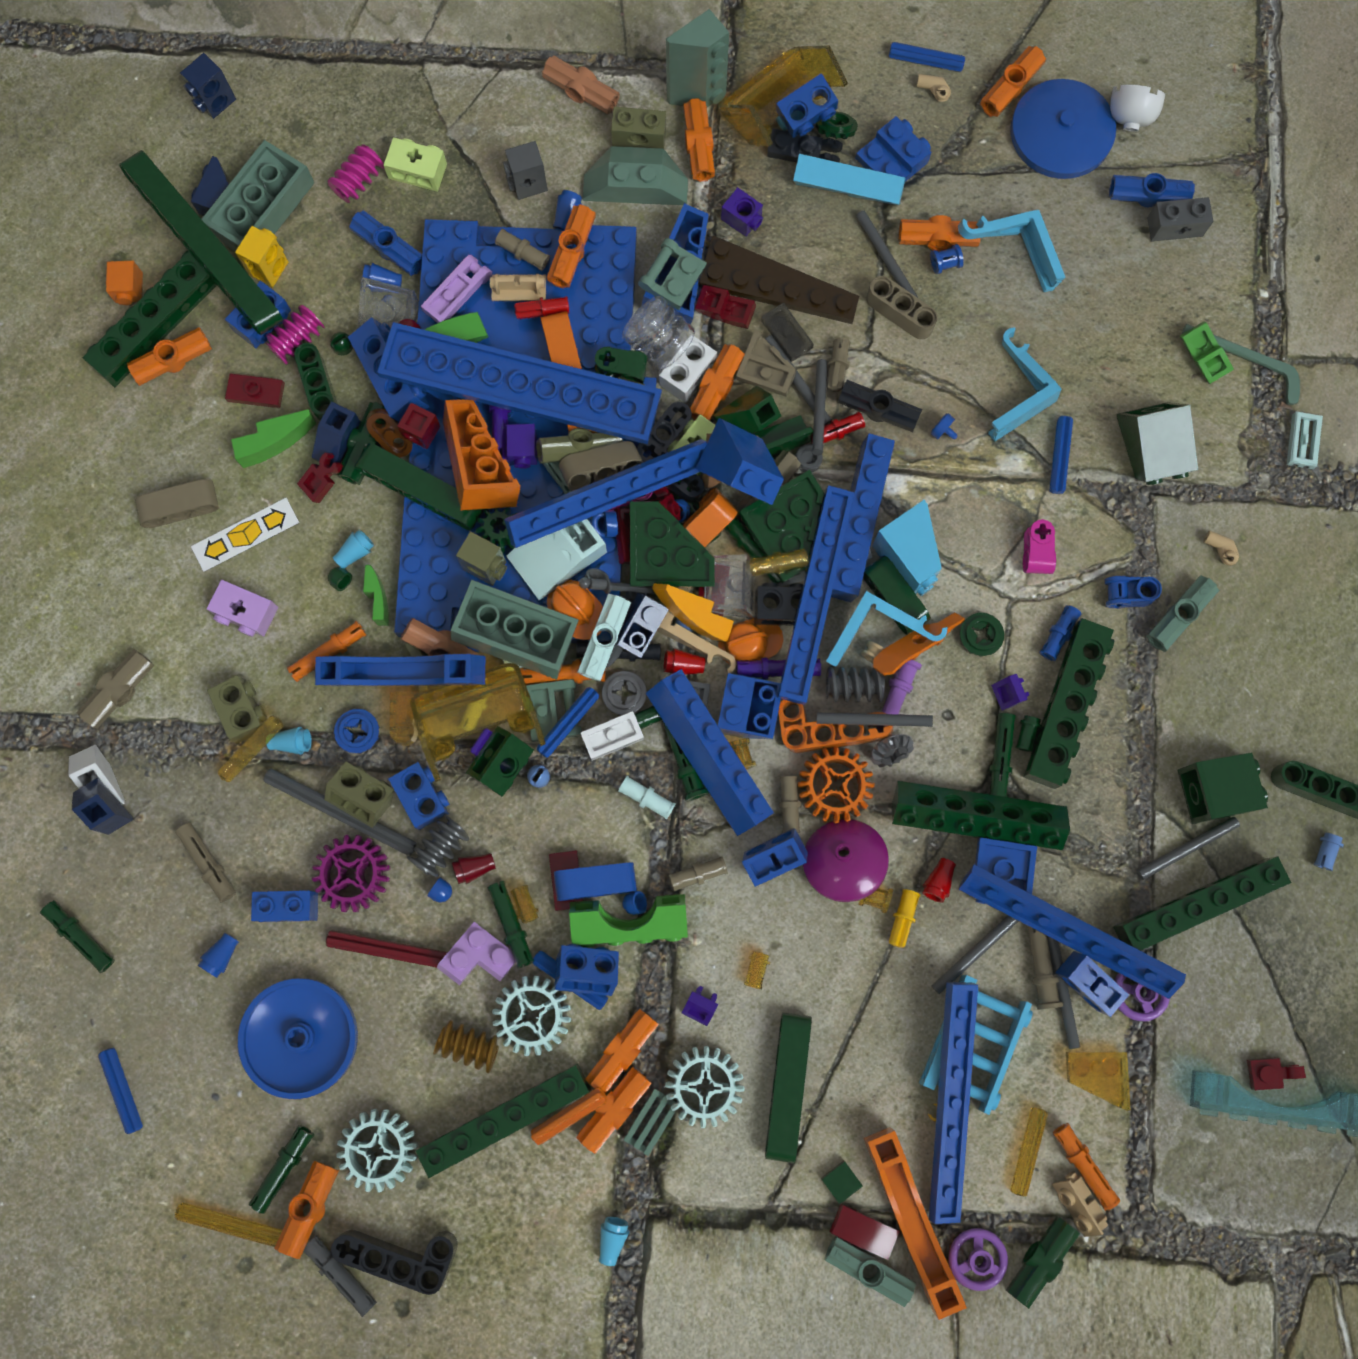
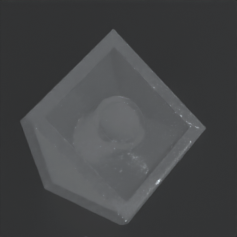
[358,277,419,328]
[704,554,757,619]

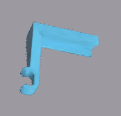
[958,210,1066,292]
[988,328,1062,442]
[826,591,947,667]

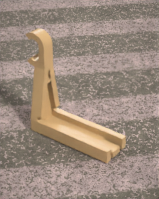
[657,586,736,675]

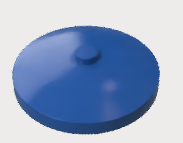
[1010,79,1116,179]
[238,978,358,1099]

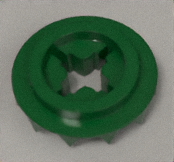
[815,111,858,140]
[959,613,1004,657]

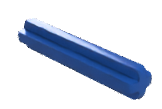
[889,42,965,72]
[1049,416,1073,494]
[537,687,599,758]
[533,951,608,1010]
[98,1048,143,1134]

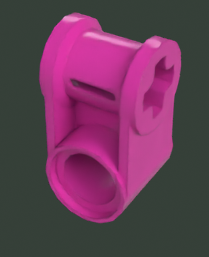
[1022,519,1056,574]

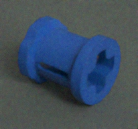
[930,244,964,274]

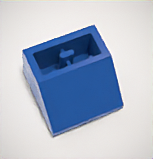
[718,673,781,739]

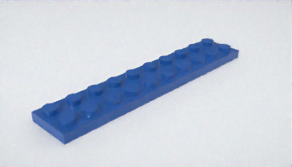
[377,322,662,445]

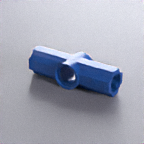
[1109,173,1195,208]
[349,210,422,276]

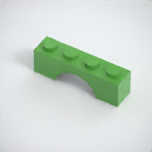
[569,894,688,948]

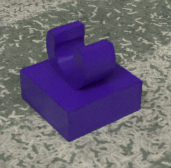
[991,674,1030,711]
[682,986,718,1026]

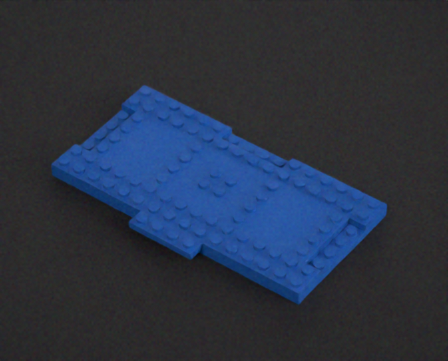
[394,219,657,644]

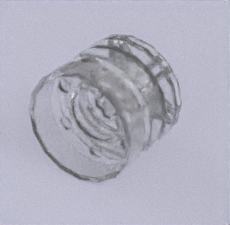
[622,296,695,371]

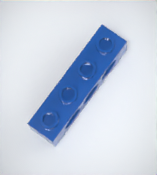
[348,317,430,422]

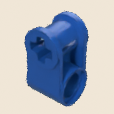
[1104,576,1162,609]

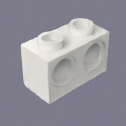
[658,334,717,403]

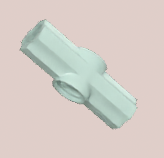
[577,594,631,682]

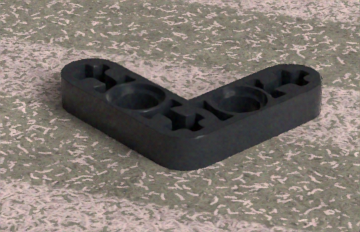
[637,401,704,502]

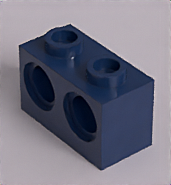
[180,53,236,119]

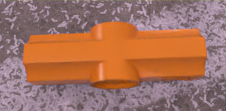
[980,46,1046,117]
[684,98,715,182]
[547,204,596,289]
[898,215,980,251]
[127,327,212,386]
[690,344,745,421]
[585,1009,659,1094]
[576,1067,652,1154]
[274,1160,339,1259]

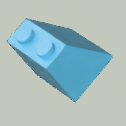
[872,500,942,596]

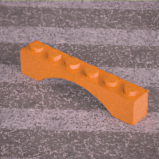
[863,1127,967,1320]

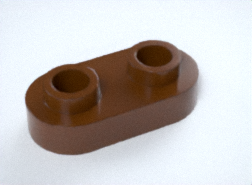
[366,408,413,458]

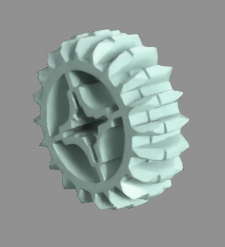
[492,976,571,1056]
[665,1046,745,1128]
[336,1109,418,1192]

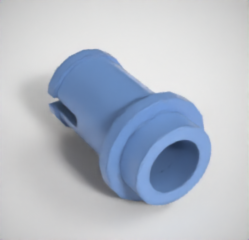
[1314,833,1344,871]

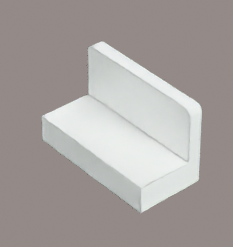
[581,711,644,761]

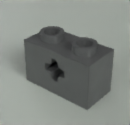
[503,141,548,200]
[1147,197,1214,242]

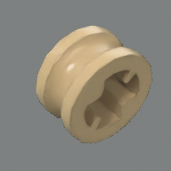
[861,641,885,663]

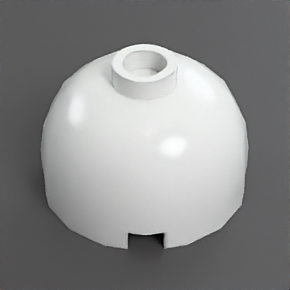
[1110,85,1165,132]

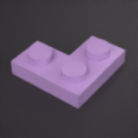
[437,922,516,986]

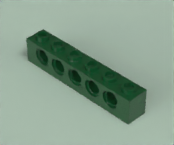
[82,250,217,388]
[1023,618,1115,789]
[892,781,1070,850]
[1113,856,1292,951]
[416,1063,591,1179]

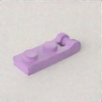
[421,255,492,323]

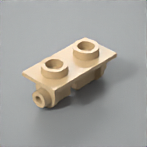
[490,274,546,301]
[1052,1171,1108,1237]

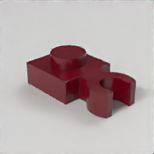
[297,453,343,503]

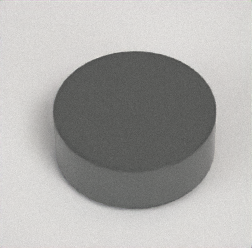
[796,444,823,473]

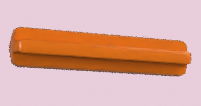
[531,1087,607,1145]

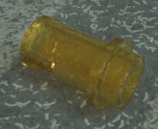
[510,885,539,924]
[744,951,771,990]

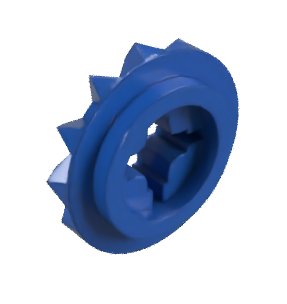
[334,709,380,754]

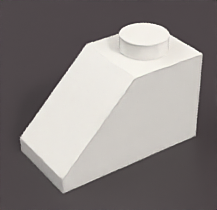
[68,744,125,805]

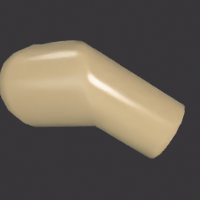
[917,74,951,102]
[1204,530,1239,566]

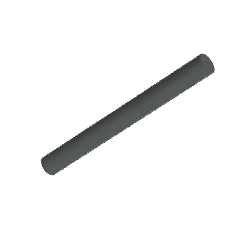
[856,211,918,298]
[765,335,832,426]
[812,359,827,455]
[817,712,933,727]
[1136,817,1240,880]
[931,915,1019,994]
[1047,936,1080,1049]

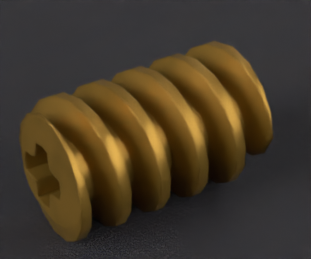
[433,1020,499,1074]

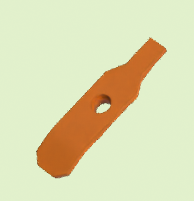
[873,612,965,676]

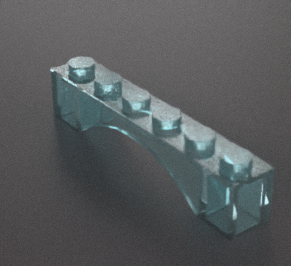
[1190,1070,1358,1137]

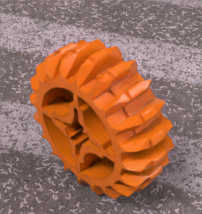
[797,747,875,823]

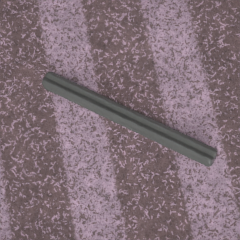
[263,769,417,856]

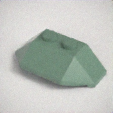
[583,146,688,205]

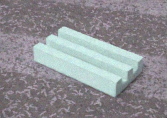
[1286,411,1323,469]

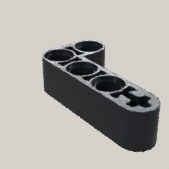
[331,1230,458,1295]

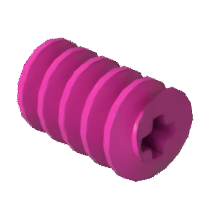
[327,144,384,203]
[266,305,325,365]

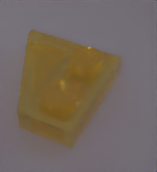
[1066,1052,1131,1111]

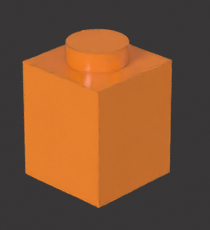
[106,261,143,305]

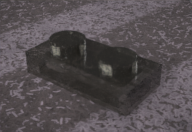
[761,303,814,362]

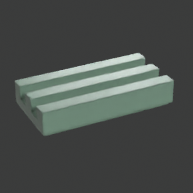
[624,1088,676,1156]

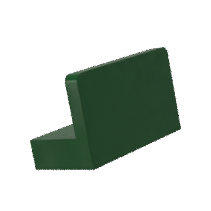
[753,415,813,458]

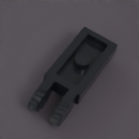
[767,128,843,163]

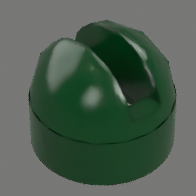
[330,332,353,356]
[327,567,352,591]

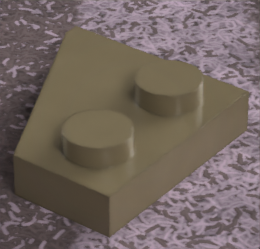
[736,330,796,397]

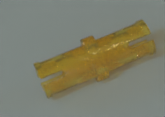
[749,548,808,577]

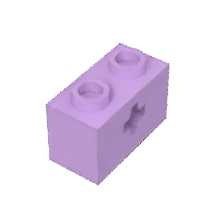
[207,579,278,637]

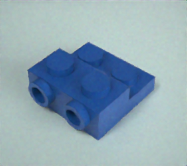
[855,116,931,182]
[969,838,1037,904]

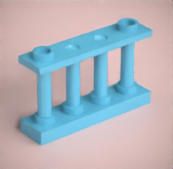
[919,975,1033,1115]

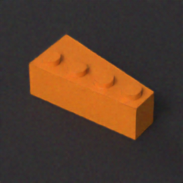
[443,399,521,510]

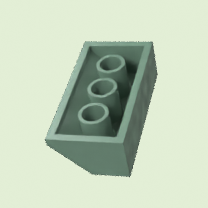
[666,9,729,108]
[202,140,315,252]
[451,580,578,680]

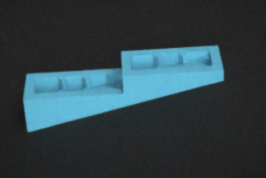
[793,154,906,205]

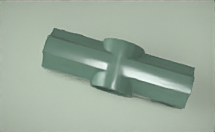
[1146,575,1220,652]
[824,1236,916,1307]

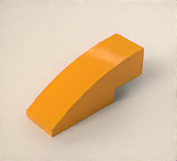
[652,583,734,642]

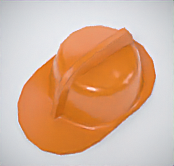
[547,580,603,640]
[718,618,784,664]

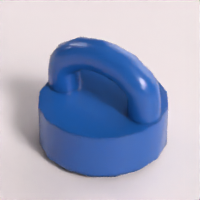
[931,413,958,440]
[591,509,618,538]

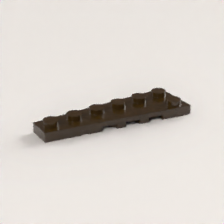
[699,236,860,324]

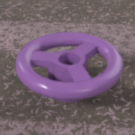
[1114,973,1170,1022]
[948,1228,1008,1291]

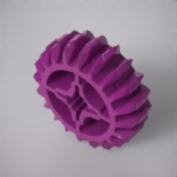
[312,835,391,912]

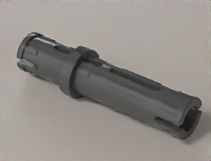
[303,1235,377,1317]

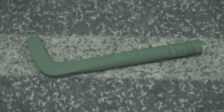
[1182,324,1300,405]

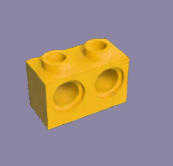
[235,226,289,288]

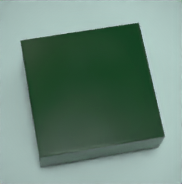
[821,1160,863,1204]

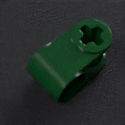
[595,347,648,385]

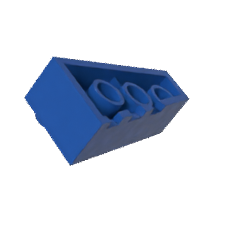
[641,203,709,329]

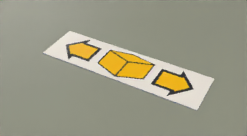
[191,498,299,572]

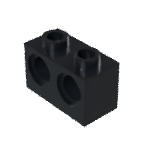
[754,582,803,626]

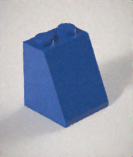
[696,418,784,505]

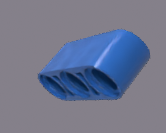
[554,862,637,901]

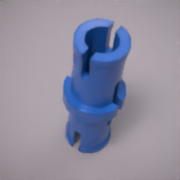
[1039,605,1082,661]

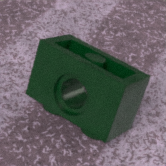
[466,726,534,797]

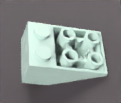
[506,519,607,600]

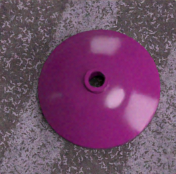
[803,819,889,902]

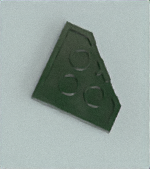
[739,470,824,584]
[630,501,715,587]

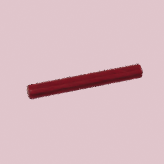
[326,930,448,968]

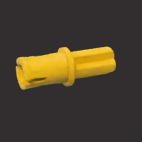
[889,889,921,948]

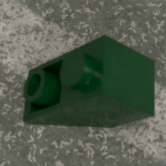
[713,385,781,433]

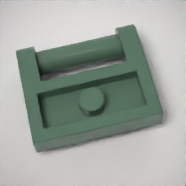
[638,238,707,310]
[525,680,582,742]

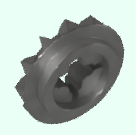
[602,671,647,715]
[870,734,914,768]

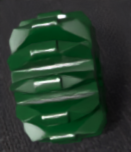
[475,507,518,554]

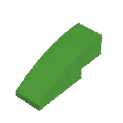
[231,409,316,468]

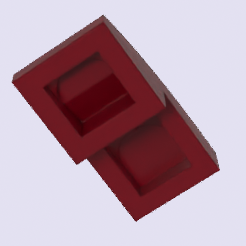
[695,285,756,329]
[829,1204,900,1260]

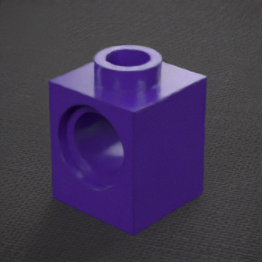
[721,187,763,237]
[507,424,537,469]

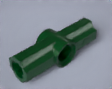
[337,402,386,485]
[1006,1216,1080,1309]

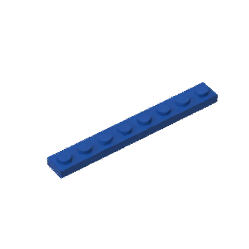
[504,439,707,548]
[777,485,855,705]
[959,865,1186,999]
[929,982,978,1224]

